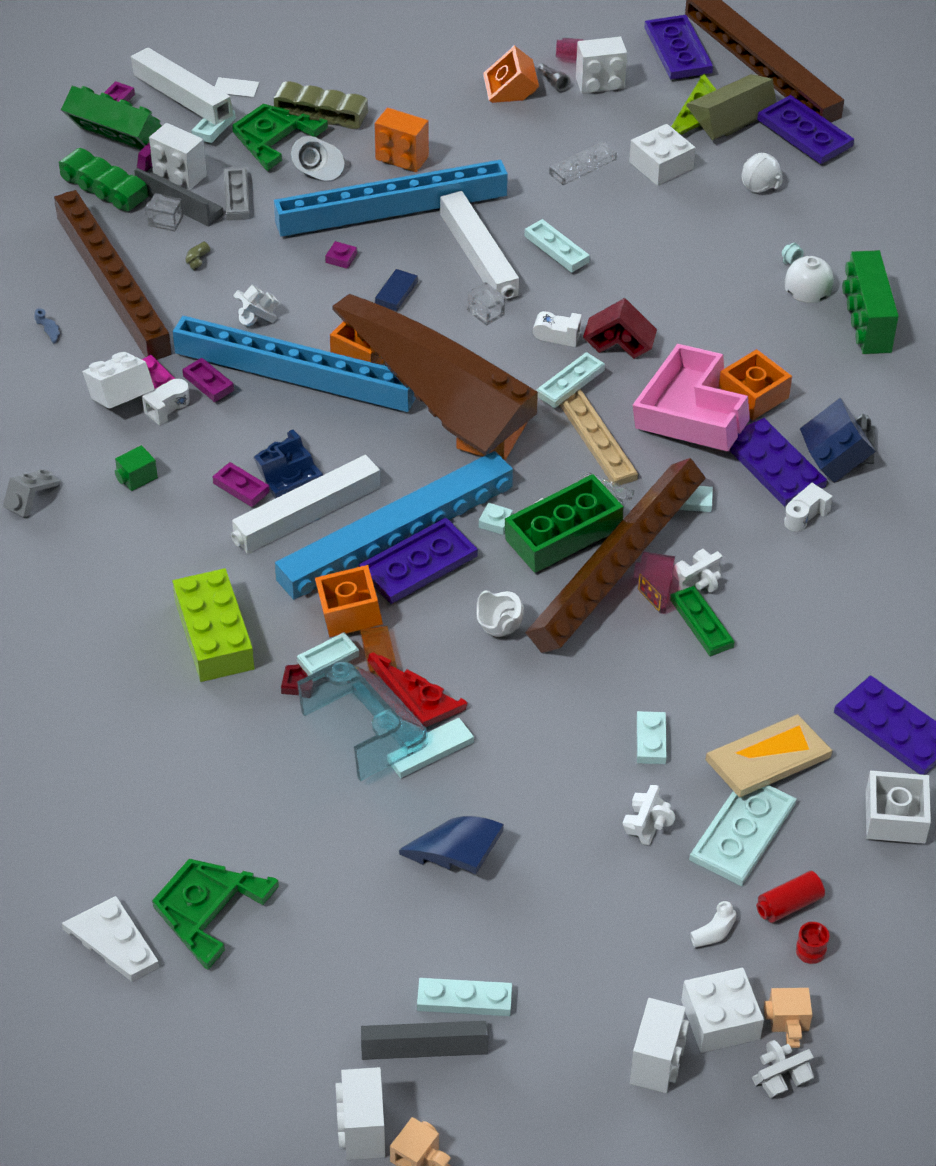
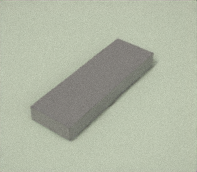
[224,168,250,220]

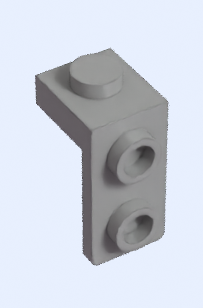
[3,469,61,517]

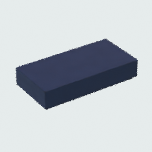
[375,269,418,311]

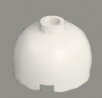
[785,256,834,303]

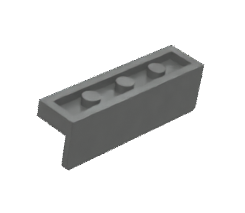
[134,168,223,227]
[361,1021,488,1060]

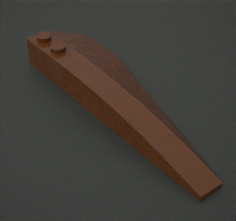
[332,294,538,455]

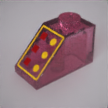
[634,552,675,614]

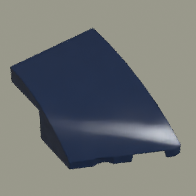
[254,429,323,499]
[399,816,504,874]

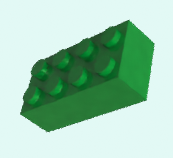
[61,85,162,150]
[842,250,899,354]
[505,474,624,573]

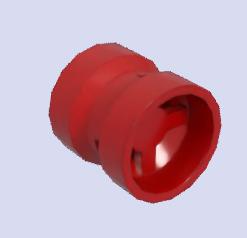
[796,922,830,964]

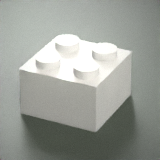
[576,36,627,94]
[149,123,207,190]
[629,124,696,186]
[82,352,155,409]
[866,771,931,844]
[681,967,764,1053]
[630,998,689,1094]
[335,1067,385,1160]

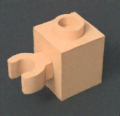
[764,988,812,1048]
[390,1117,451,1166]

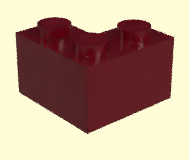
[583,298,657,359]

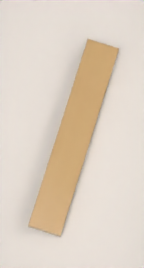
[560,389,638,487]

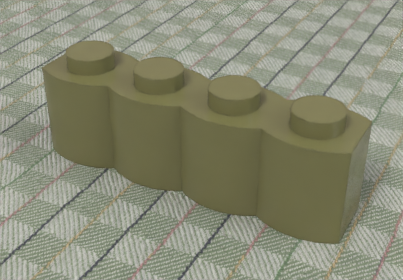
[273,81,368,129]

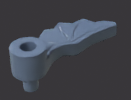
[34,308,60,344]

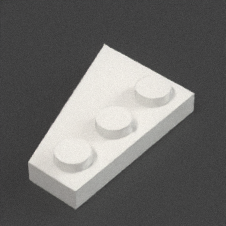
[62,896,159,982]

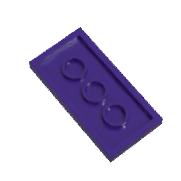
[644,15,713,80]
[757,95,854,164]
[729,418,827,507]
[359,518,478,604]
[834,675,936,775]

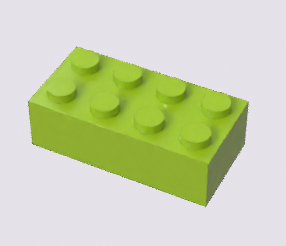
[172,568,255,682]

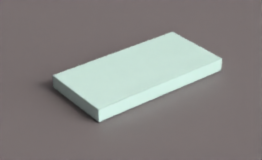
[689,785,797,886]

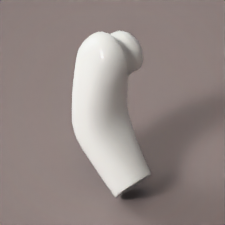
[690,901,736,948]

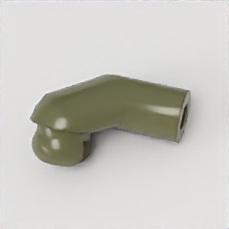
[185,241,210,270]

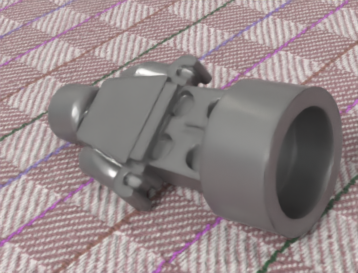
[538,63,571,92]

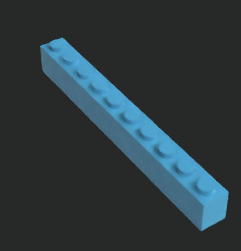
[274,160,508,237]
[173,316,416,412]
[275,451,513,600]

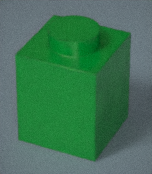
[114,445,158,491]

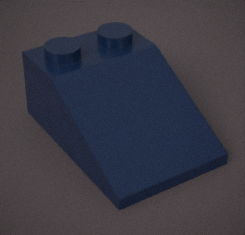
[800,398,876,483]

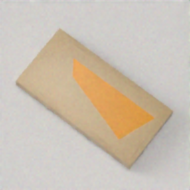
[705,714,833,798]

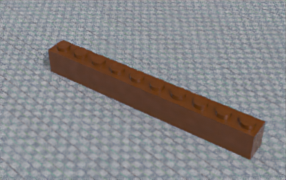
[685,0,844,122]
[54,190,172,360]
[525,458,706,653]

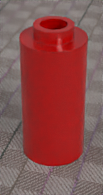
[756,871,825,923]

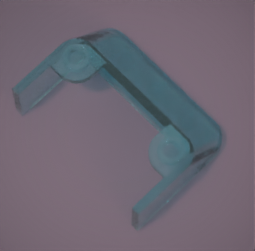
[297,662,428,781]

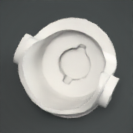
[742,153,783,193]
[477,590,524,637]

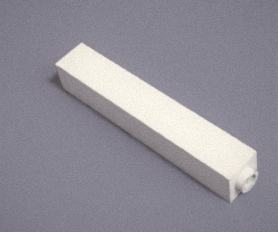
[130,48,233,125]
[440,191,519,302]
[231,454,381,554]

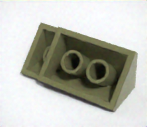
[686,74,776,141]

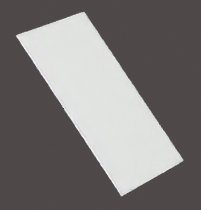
[215,77,259,97]

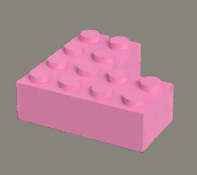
[633,344,750,451]

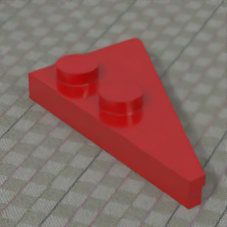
[367,652,468,729]

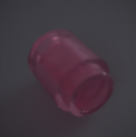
[556,38,584,61]

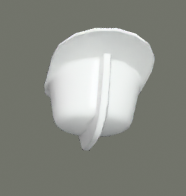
[291,136,345,181]

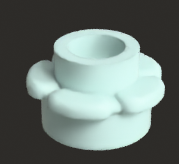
[782,243,804,264]

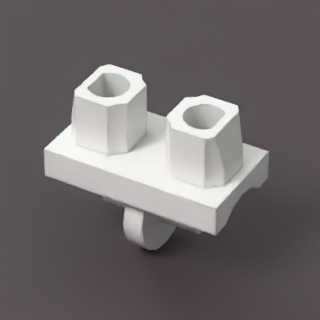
[233,284,280,326]
[673,549,723,592]
[623,785,675,845]
[751,1040,814,1098]

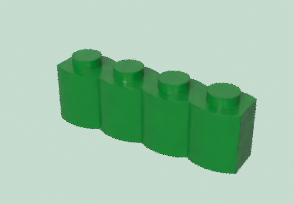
[59,148,148,211]

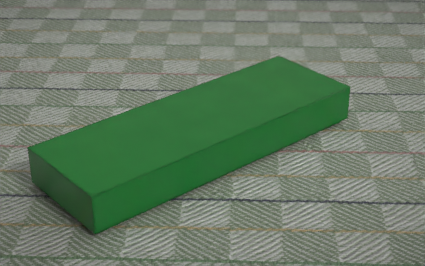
[670,585,735,657]

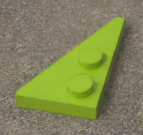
[671,74,716,135]

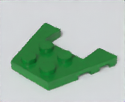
[232,104,328,171]
[152,859,279,970]

